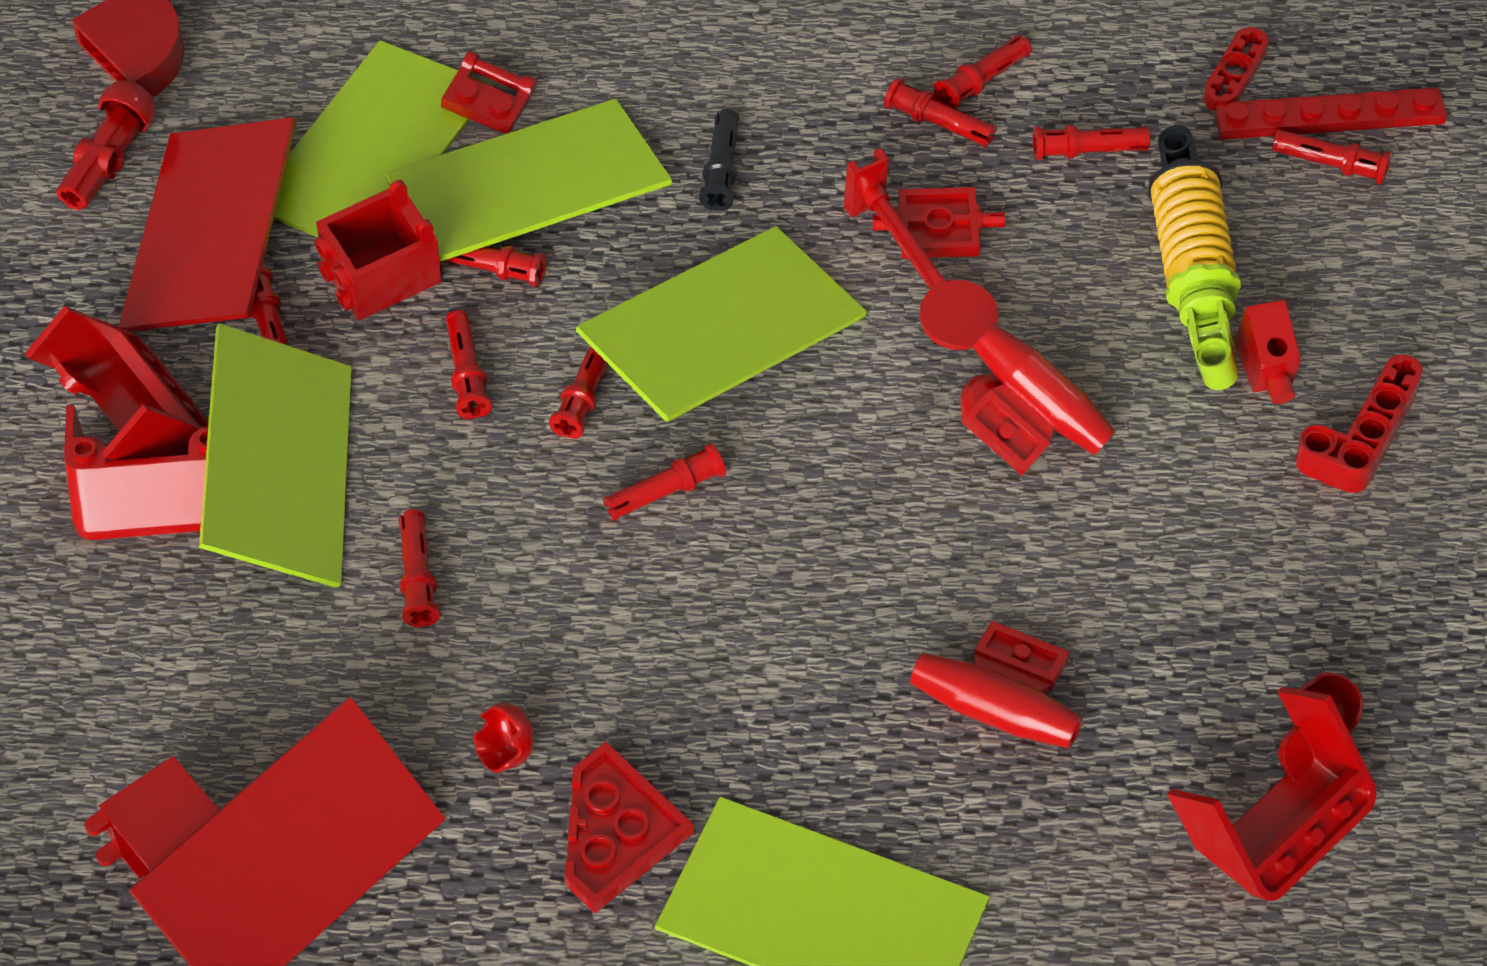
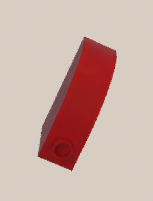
[72,0,184,97]

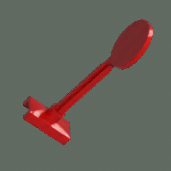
[844,148,998,350]

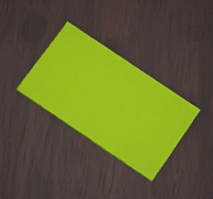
[274,40,494,237]
[386,98,672,262]
[576,226,867,422]
[199,323,351,587]
[655,797,990,966]

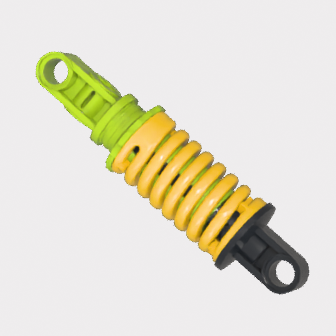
[1148,125,1241,390]

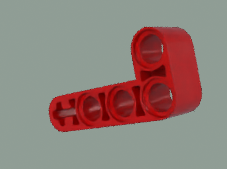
[1295,354,1423,493]

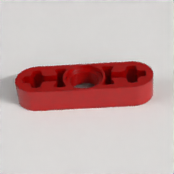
[1203,27,1269,111]

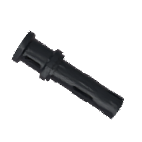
[699,109,739,211]

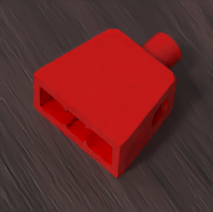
[1235,300,1300,404]

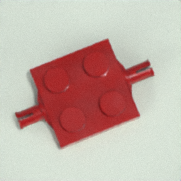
[872,187,1005,259]

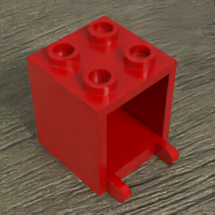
[314,179,441,321]
[84,756,219,880]

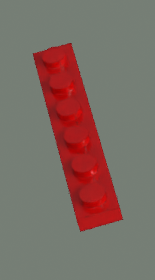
[1214,87,1447,140]

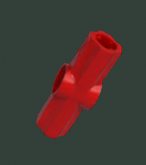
[56,107,141,211]

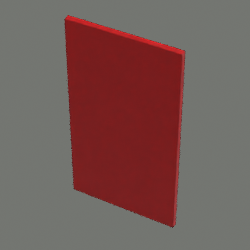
[118,117,297,332]
[128,697,445,966]

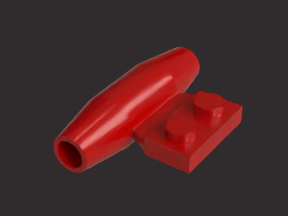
[960,323,1116,476]
[910,620,1083,749]

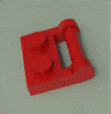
[441,51,538,134]

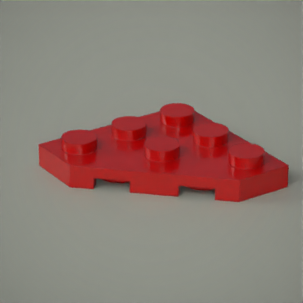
[565,742,694,914]

